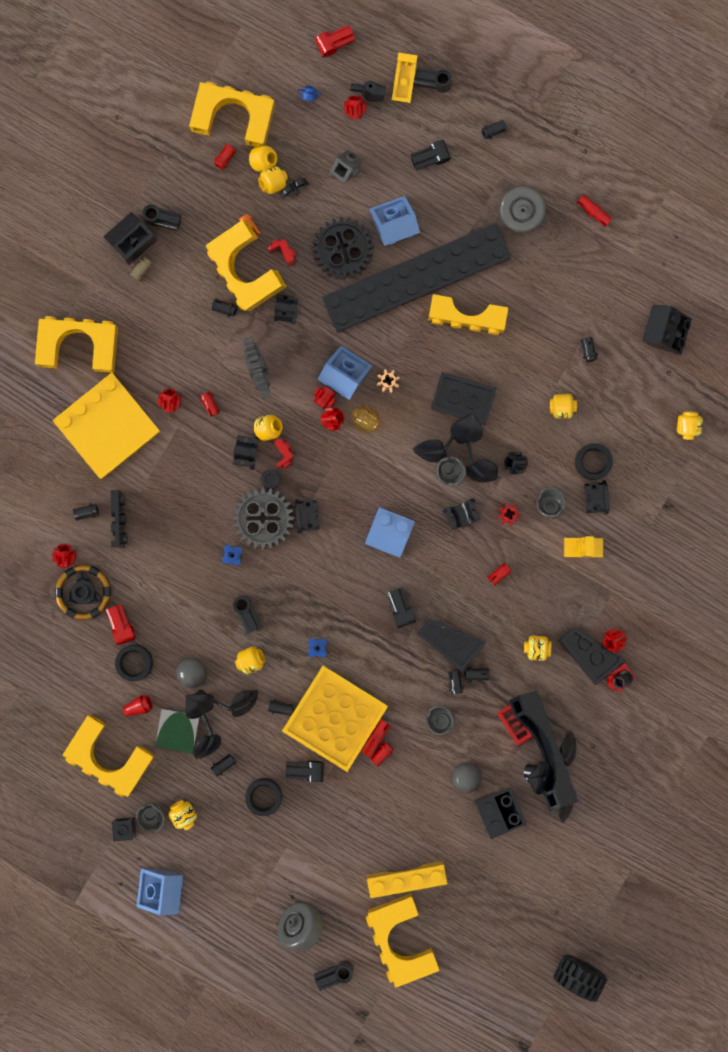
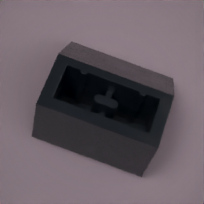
[103,212,157,265]
[642,305,692,355]
[474,787,527,839]

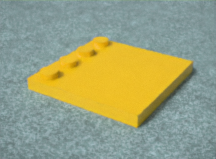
[52,373,161,480]
[282,665,388,772]

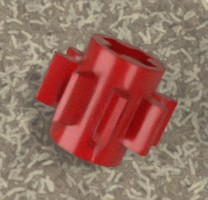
[344,95,366,119]
[313,386,336,409]
[158,389,181,413]
[321,407,345,431]
[497,503,521,527]
[52,544,77,568]
[603,628,628,653]

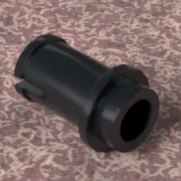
[481,120,507,140]
[212,299,237,318]
[581,337,598,362]
[73,503,99,521]
[464,667,489,682]
[448,670,464,695]
[613,670,633,689]
[268,699,293,717]
[211,753,236,777]

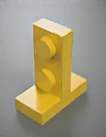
[392,52,418,103]
[564,536,603,558]

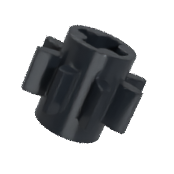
[504,451,528,474]

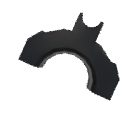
[274,294,298,324]
[233,435,259,470]
[584,480,609,514]
[295,499,319,533]
[442,499,480,530]

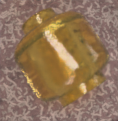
[351,405,380,433]

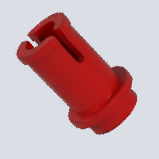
[214,144,236,170]
[200,392,220,417]
[487,563,512,586]
[370,742,394,767]

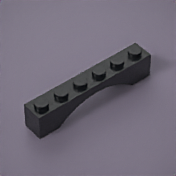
[509,690,579,812]

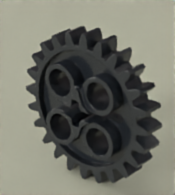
[312,217,374,280]

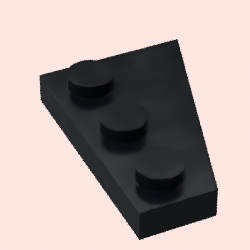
[111,490,128,549]
[417,619,486,671]
[559,628,625,685]

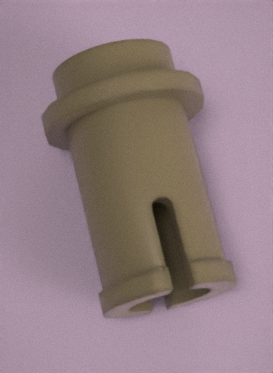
[129,256,152,282]

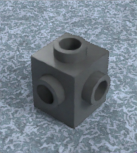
[330,150,362,183]

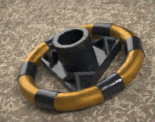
[55,564,111,620]

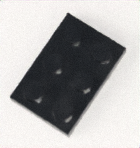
[431,372,497,425]

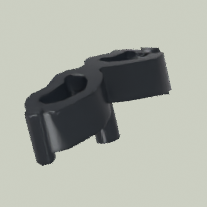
[280,178,309,199]

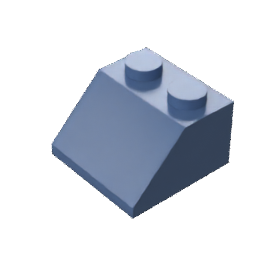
[369,196,420,246]
[317,346,372,400]
[365,507,415,558]
[136,868,183,916]

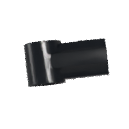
[414,68,452,93]
[411,140,451,171]
[142,204,182,231]
[387,587,416,629]
[233,595,263,634]
[286,761,324,782]
[314,960,354,991]

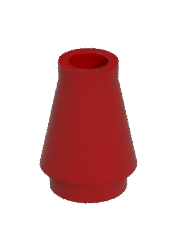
[122,695,153,717]

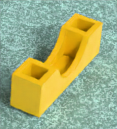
[428,294,508,335]
[367,861,447,898]

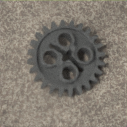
[243,336,271,399]
[232,487,294,550]

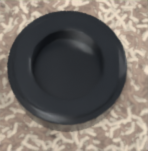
[261,470,280,489]

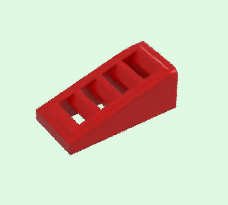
[497,705,533,747]

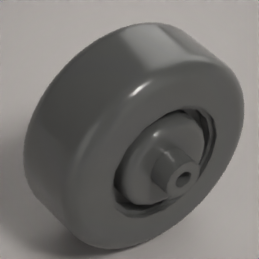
[500,185,546,233]
[278,903,323,953]

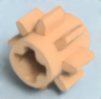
[377,369,400,393]

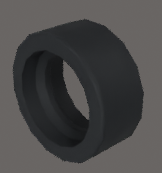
[575,443,613,480]
[115,645,153,681]
[245,778,282,816]

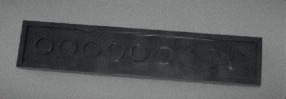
[322,223,511,333]

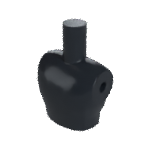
[350,80,386,102]

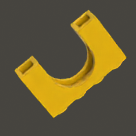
[189,82,275,147]
[205,220,287,311]
[35,316,118,373]
[63,714,155,797]
[366,893,439,988]

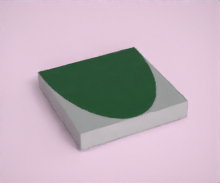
[155,708,200,754]

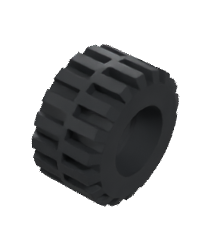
[553,955,608,1002]

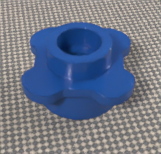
[298,86,321,101]
[222,545,242,566]
[308,638,327,658]

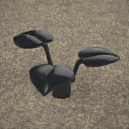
[413,412,498,482]
[185,689,258,759]
[524,731,577,823]

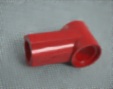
[314,25,355,58]
[106,604,136,646]

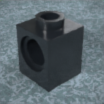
[112,817,136,842]

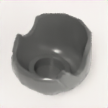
[435,456,466,486]
[536,487,566,519]
[176,658,207,688]
[426,705,455,735]
[451,763,481,793]
[136,802,166,832]

